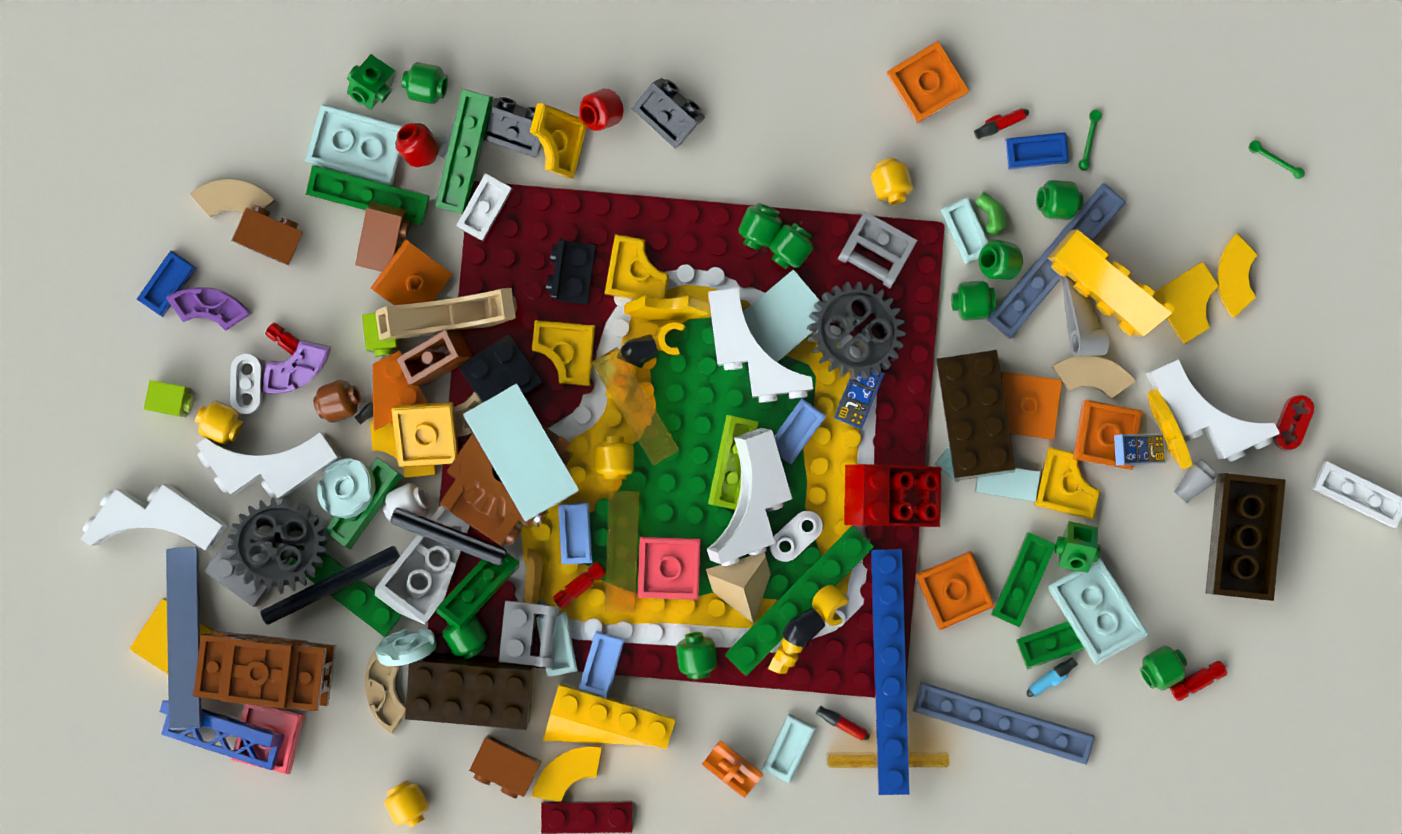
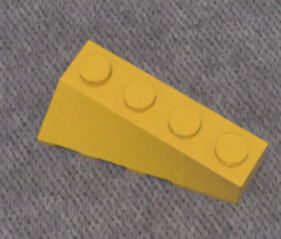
[1047,229,1176,337]
[543,683,676,749]

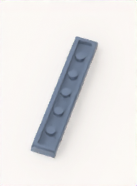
[987,183,1126,339]
[166,547,202,730]
[912,682,1095,765]

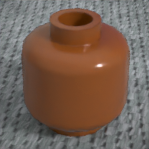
[313,379,361,423]

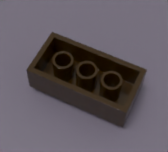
[937,350,1016,481]
[1205,473,1286,601]
[405,652,534,730]

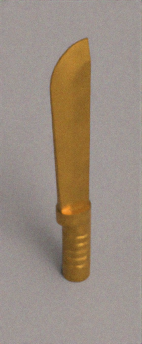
[523,548,543,628]

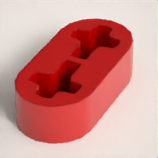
[1273,395,1314,450]

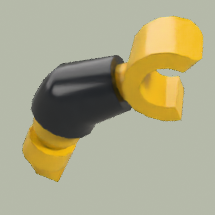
[605,321,686,404]
[768,585,850,674]

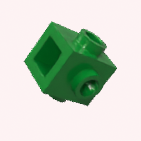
[347,54,396,110]
[1054,521,1101,573]

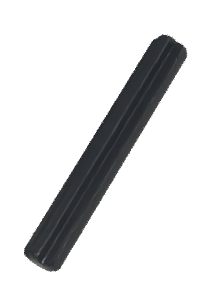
[390,507,507,565]

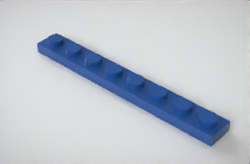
[871,549,910,795]

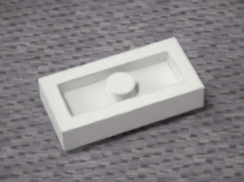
[456,173,513,241]

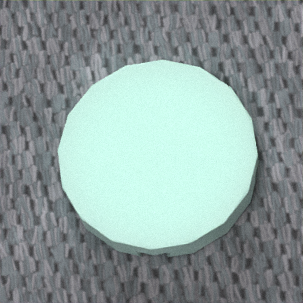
[317,458,376,519]
[375,628,437,666]

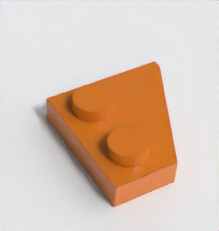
[372,350,427,431]

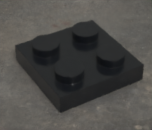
[458,334,543,403]

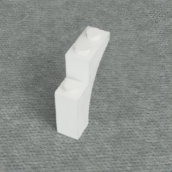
[708,288,813,403]
[1146,359,1280,462]
[707,428,792,566]
[196,432,342,499]
[81,484,228,551]

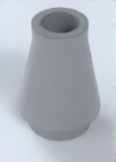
[1174,459,1219,503]

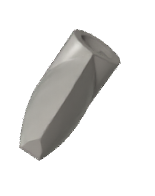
[1062,276,1109,357]

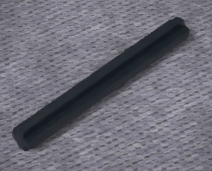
[260,546,400,625]

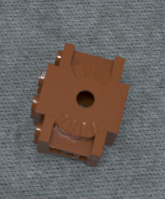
[439,424,573,548]
[193,631,336,711]

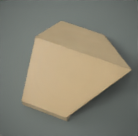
[706,553,771,624]

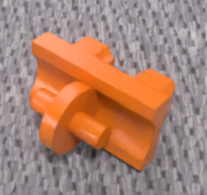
[702,740,763,798]

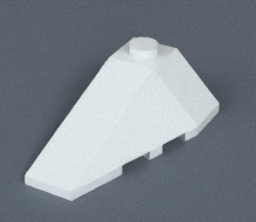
[374,506,470,624]

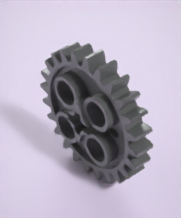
[807,282,905,380]
[227,498,327,594]

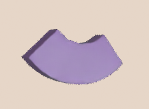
[166,287,251,331]
[262,340,331,393]

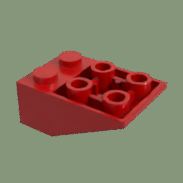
[844,464,941,527]

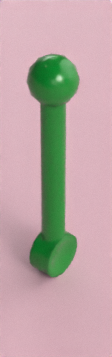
[1078,110,1102,171]
[1248,141,1305,179]

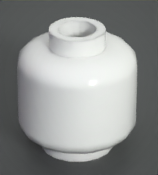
[383,483,431,521]

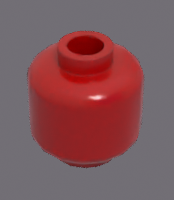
[579,88,624,131]
[395,123,440,168]

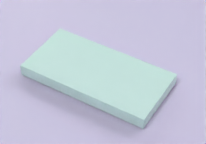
[463,383,579,522]

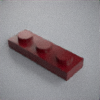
[541,801,633,834]

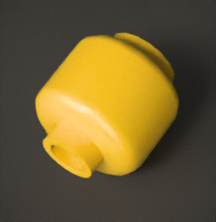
[870,158,914,205]
[195,401,243,445]
[595,437,634,479]
[384,780,429,828]

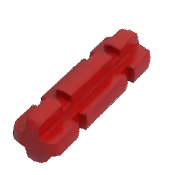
[265,322,300,355]
[553,562,606,609]
[1170,661,1228,701]

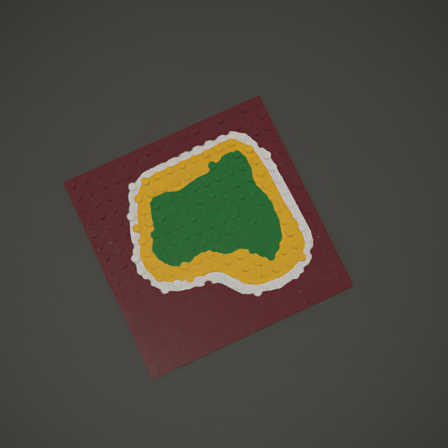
[427,181,945,698]

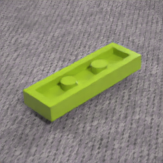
[708,415,758,510]

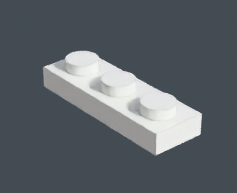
[1312,462,1402,528]

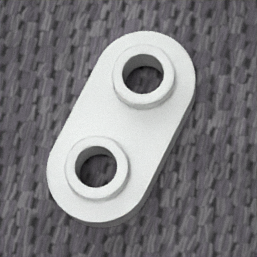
[230,354,263,414]
[770,511,823,562]

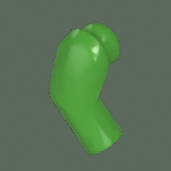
[975,191,1007,236]

